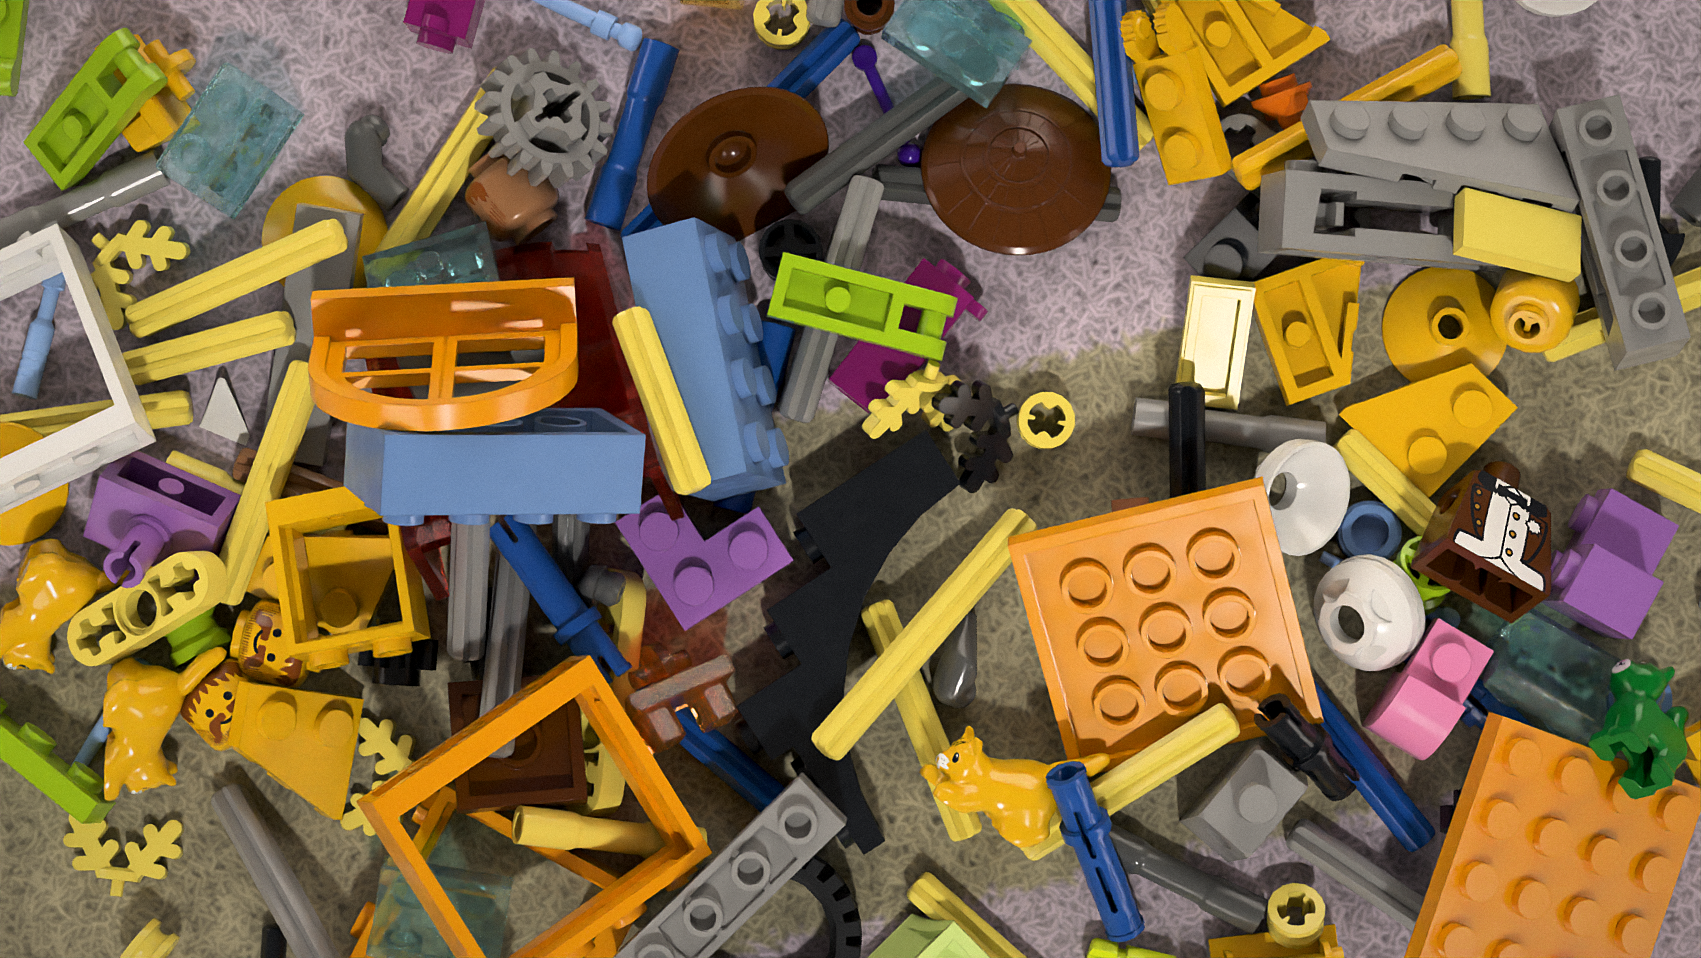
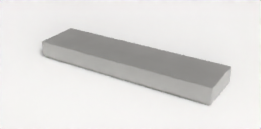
[262,203,364,466]

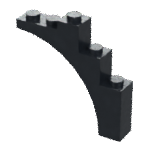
[734,430,961,855]

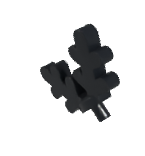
[931,380,1019,493]

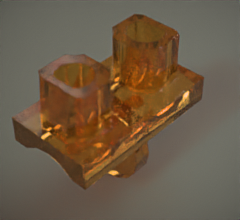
[624,641,738,756]

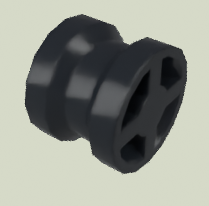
[759,219,823,281]

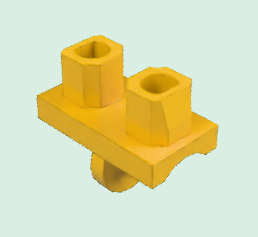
[94,34,203,152]

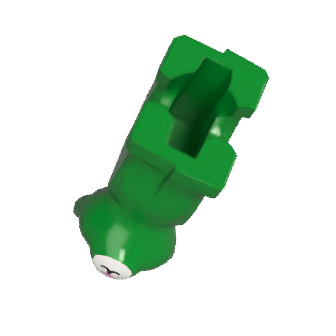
[1588,659,1689,799]

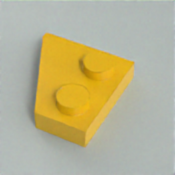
[1252,258,1365,406]
[246,530,395,634]

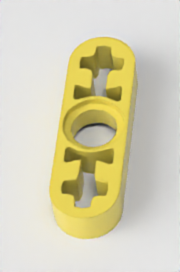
[67,551,228,666]

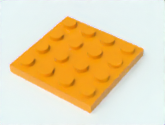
[1008,477,1324,774]
[1404,712,1701,958]

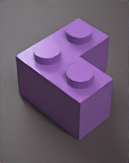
[615,487,794,631]
[1541,488,1679,639]

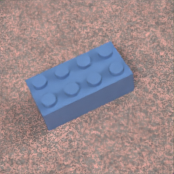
[622,217,789,502]
[343,408,646,526]

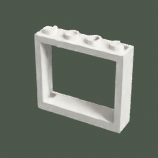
[0,223,156,514]

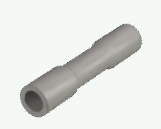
[0,150,171,250]
[1131,397,1326,453]

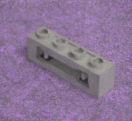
[1549,94,1691,371]
[1257,160,1525,272]
[613,772,847,958]

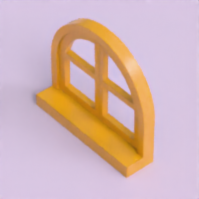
[308,277,578,431]

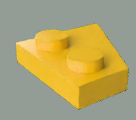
[1155,0,1330,108]
[1338,362,1518,498]
[227,681,364,820]

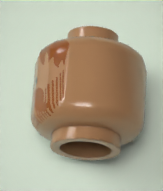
[464,154,559,246]

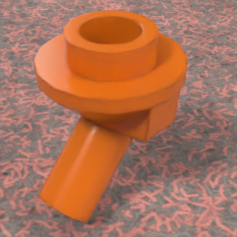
[1251,73,1312,130]

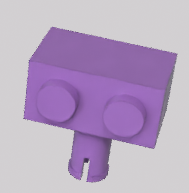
[83,450,241,588]

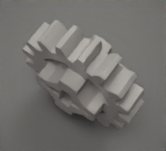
[474,48,613,188]

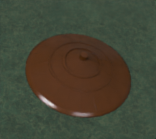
[921,84,1111,256]
[647,86,829,242]

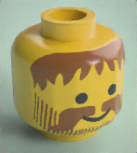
[230,599,326,688]
[180,658,265,751]

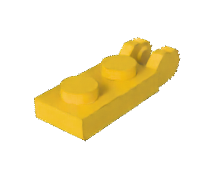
[1119,2,1232,185]

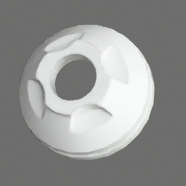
[1253,439,1350,556]
[1314,554,1425,671]

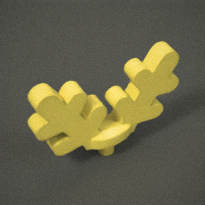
[91,220,190,330]
[862,360,962,439]
[340,717,416,836]
[63,814,184,897]

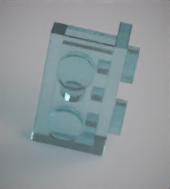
[1483,608,1622,748]
[366,856,514,958]

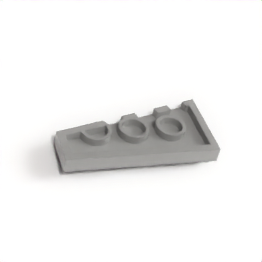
[1300,100,1580,213]

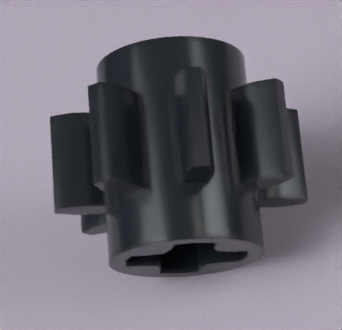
[358,619,438,686]

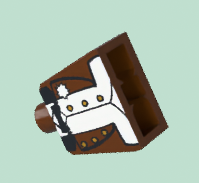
[1411,461,1551,624]

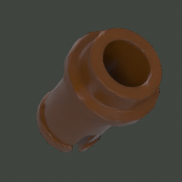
[844,0,895,35]

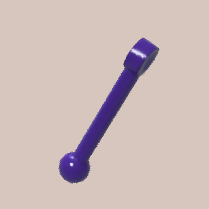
[852,45,922,167]

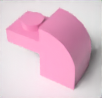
[1361,618,1494,760]

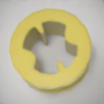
[753,0,810,50]
[1017,392,1075,449]
[1266,883,1325,949]
[120,918,180,958]

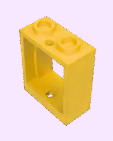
[265,486,431,670]

